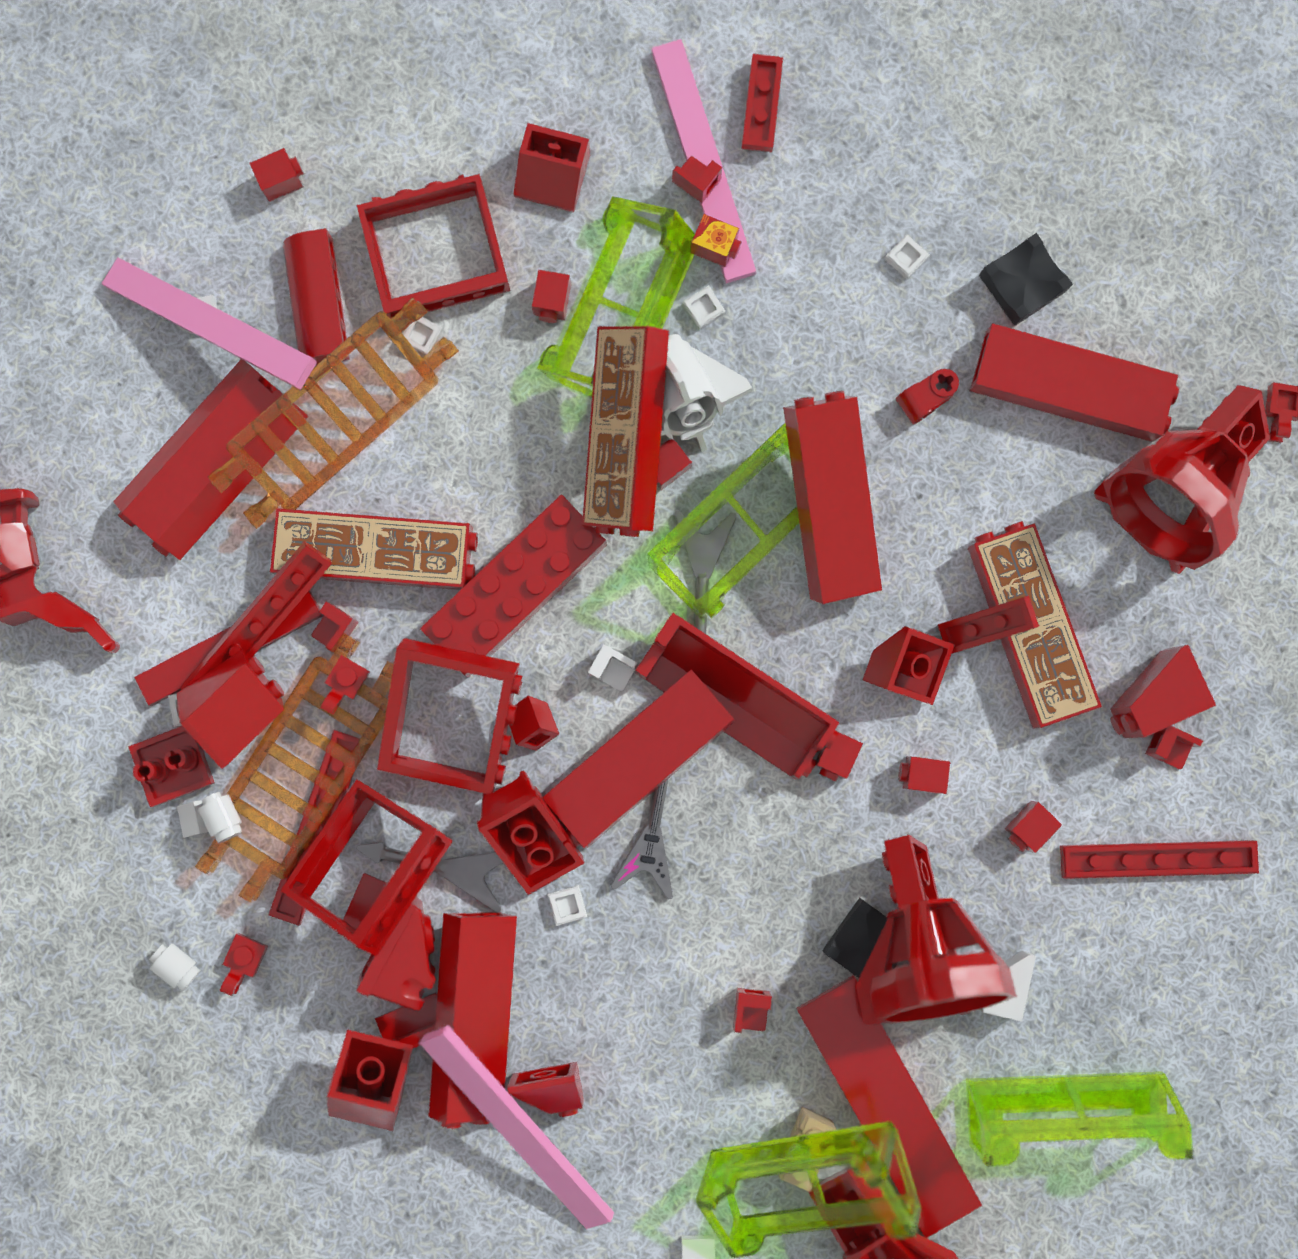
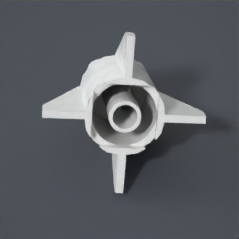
[661,334,753,452]

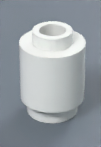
[198,792,243,844]
[149,943,201,991]

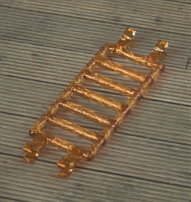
[208,298,459,529]
[195,634,394,902]

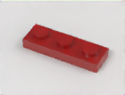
[741,54,783,152]
[938,595,1039,654]

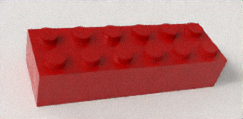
[420,494,607,677]

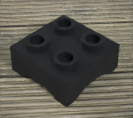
[979,233,1073,326]
[822,897,899,978]

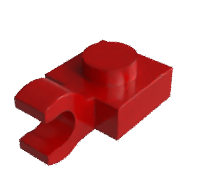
[1265,382,1298,443]
[320,655,370,715]
[220,933,268,996]

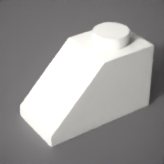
[980,951,1036,1022]

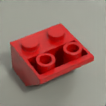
[514,123,591,212]

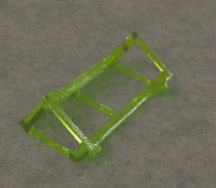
[537,196,695,397]
[647,423,799,620]
[966,1071,1193,1167]
[695,1121,921,1258]

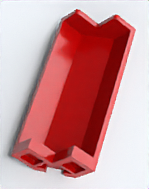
[113,359,309,560]
[635,612,840,780]

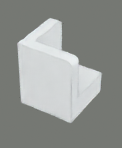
[588,644,638,691]

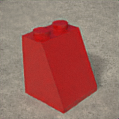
[1110,644,1217,738]
[176,649,284,769]
[327,1029,413,1131]

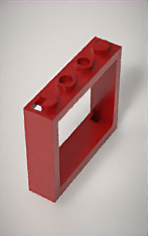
[356,174,511,322]
[377,638,522,794]
[280,779,453,956]

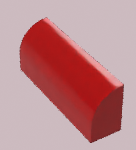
[283,228,350,365]

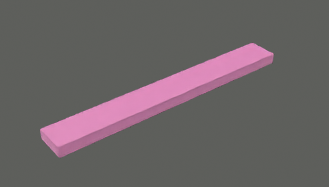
[652,39,756,283]
[101,257,317,390]
[419,1025,614,1229]

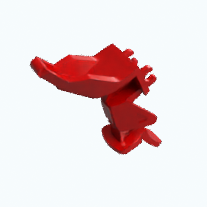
[0,488,120,653]

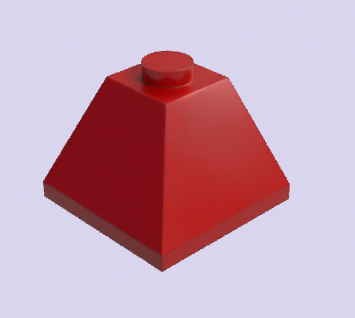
[862,626,955,705]
[507,1062,584,1117]

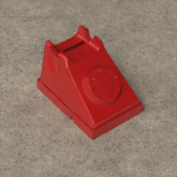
[477,771,585,895]
[356,896,436,1011]

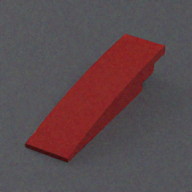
[796,976,983,1238]

